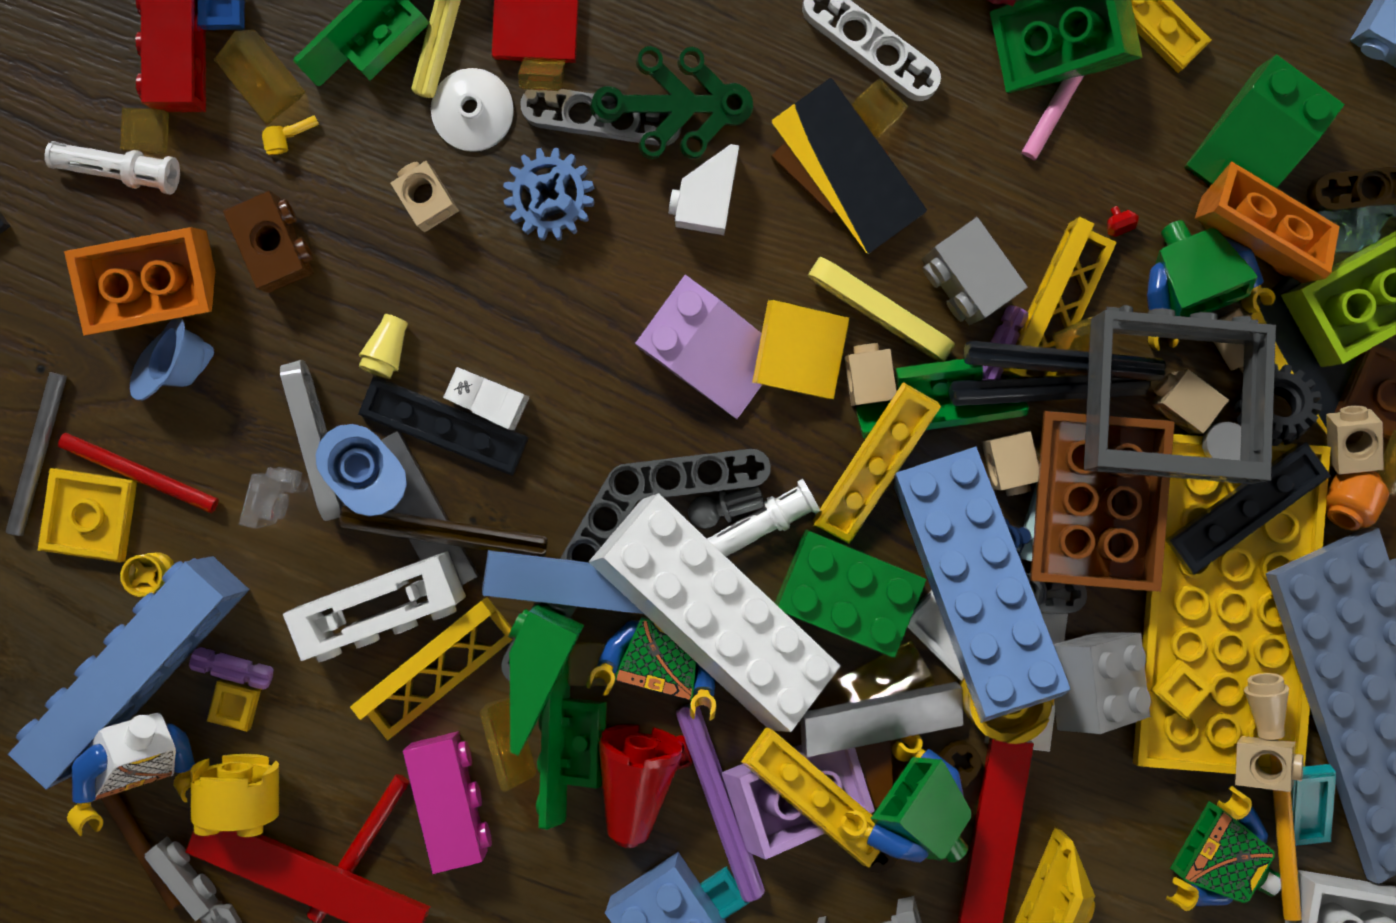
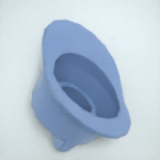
[130,318,214,401]
[315,424,407,516]

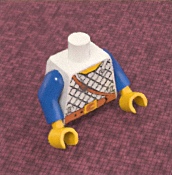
[67,713,195,836]

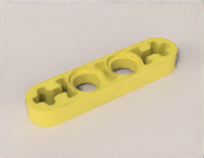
[808,257,955,362]

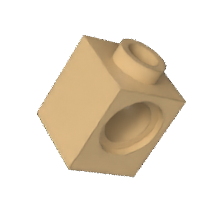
[391,161,459,233]
[844,343,897,406]
[1150,369,1229,434]
[1326,406,1384,474]
[982,431,1039,496]
[1235,736,1303,792]

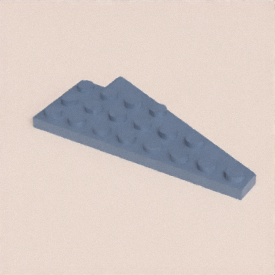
[1266,527,1396,884]

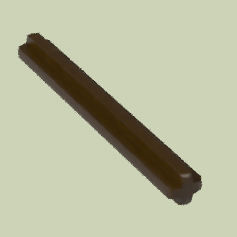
[339,506,548,557]

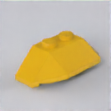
[1014,828,1095,923]

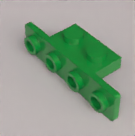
[293,0,430,86]
[856,359,1028,439]
[536,657,607,830]

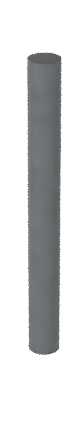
[6,372,67,536]

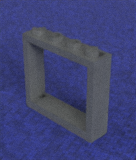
[1084,305,1276,484]

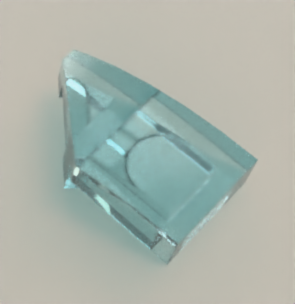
[1317,205,1396,254]

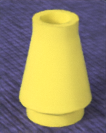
[359,314,408,379]

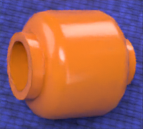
[1326,471,1389,531]

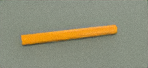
[1270,754,1302,921]

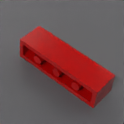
[135,0,206,112]

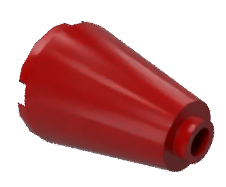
[599,724,682,848]

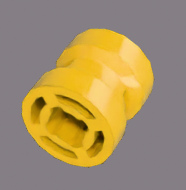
[120,552,175,597]

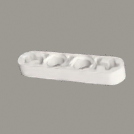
[802,0,941,101]

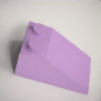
[635,275,762,419]
[721,745,875,860]

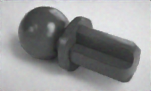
[688,486,764,529]

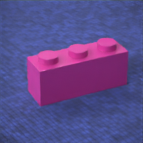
[403,731,492,874]

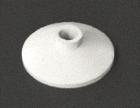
[431,68,514,152]

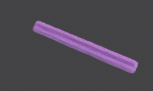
[676,703,765,902]

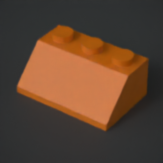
[1195,161,1340,283]
[64,227,216,336]

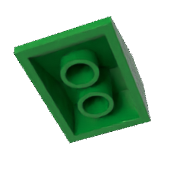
[990,0,1143,93]
[1185,54,1345,188]
[508,603,584,756]

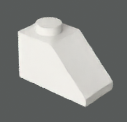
[668,144,739,235]

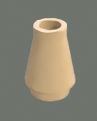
[1244,673,1289,740]

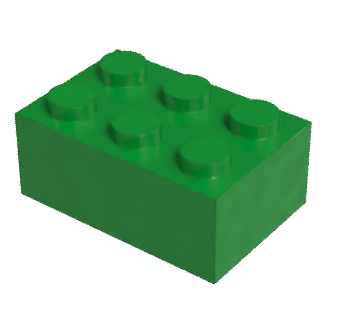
[775,529,927,658]

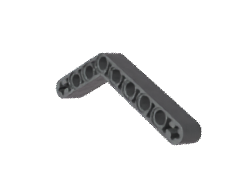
[501,449,771,681]

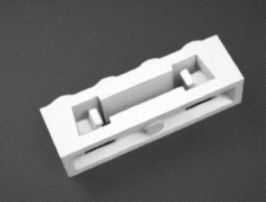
[283,551,466,662]

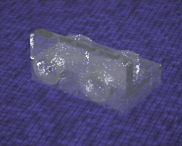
[239,467,311,529]

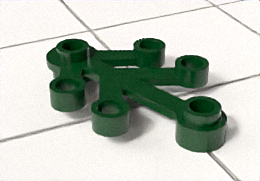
[590,46,753,159]

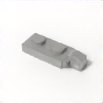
[144,836,242,923]

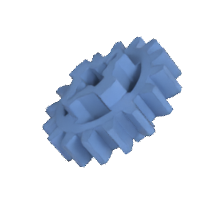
[503,148,595,241]

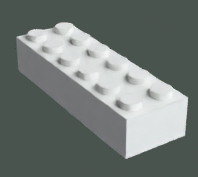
[589,493,840,732]

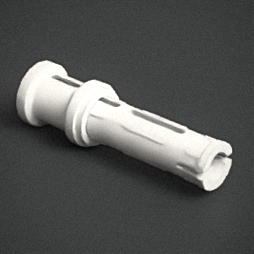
[45,141,180,195]
[707,479,821,557]

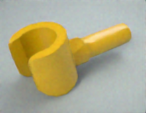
[262,115,319,155]

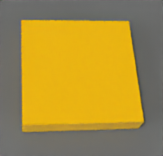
[752,300,849,399]
[38,468,137,563]

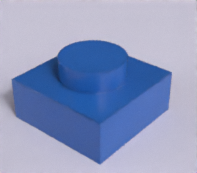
[198,0,245,30]

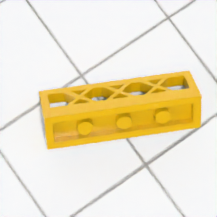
[1002,217,1117,378]
[350,597,513,741]

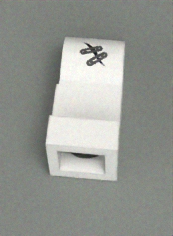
[443,367,529,431]

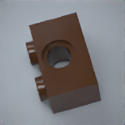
[223,191,314,293]

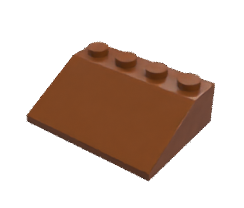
[1030,411,1175,592]

